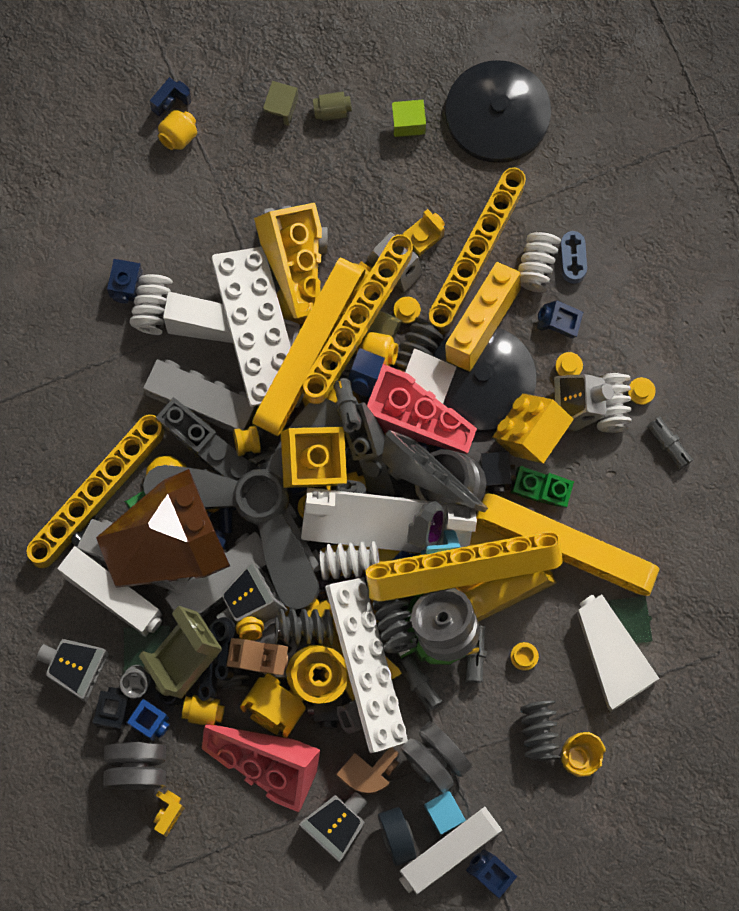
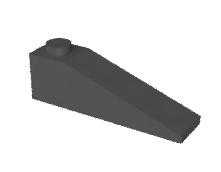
[382,430,488,512]

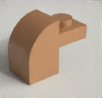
[227,638,288,675]
[336,747,400,795]

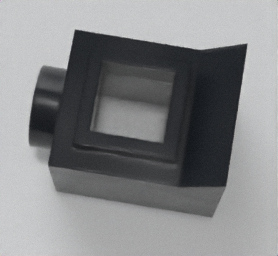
[92,687,130,732]

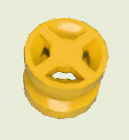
[233,426,260,456]

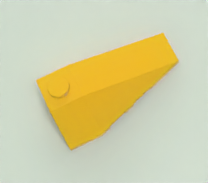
[254,203,322,319]

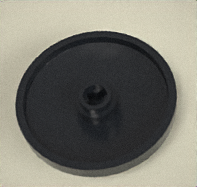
[445,60,551,163]
[433,327,537,432]

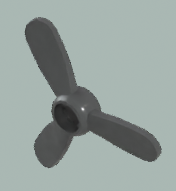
[143,399,342,610]

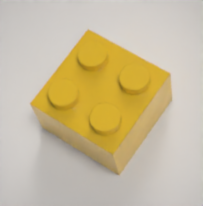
[493,393,574,464]
[281,427,347,488]

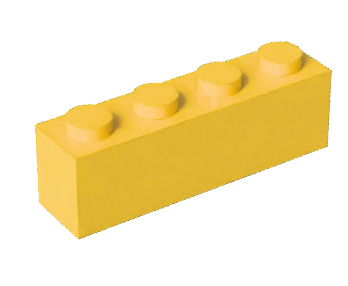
[445,262,521,372]

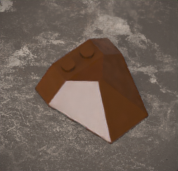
[96,469,230,588]

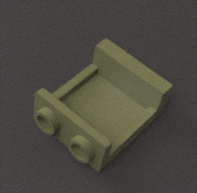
[139,606,222,698]

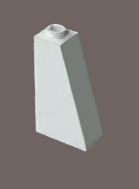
[163,292,233,343]
[57,546,162,637]
[577,594,659,712]
[399,807,502,895]

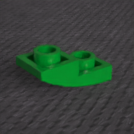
[510,466,574,508]

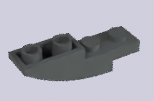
[156,397,256,481]
[339,403,401,498]

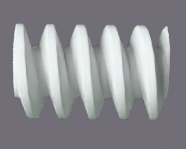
[518,232,561,292]
[130,274,173,335]
[597,373,632,433]
[320,541,379,580]

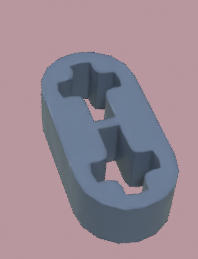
[560,231,587,284]

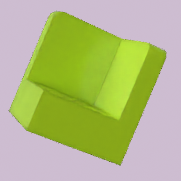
[392,100,426,137]

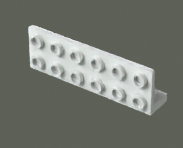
[211,247,304,408]
[301,487,477,553]
[326,577,408,753]

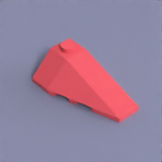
[366,364,477,454]
[202,724,320,812]

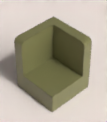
[263,81,298,126]
[364,310,402,339]

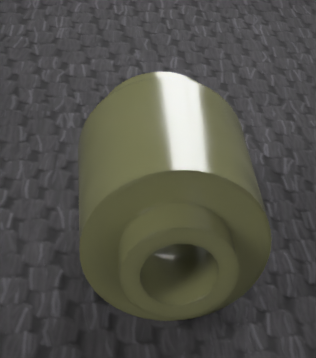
[313,91,352,121]

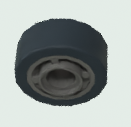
[378,807,417,866]

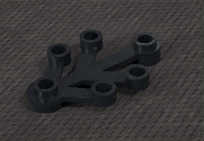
[159,617,236,706]

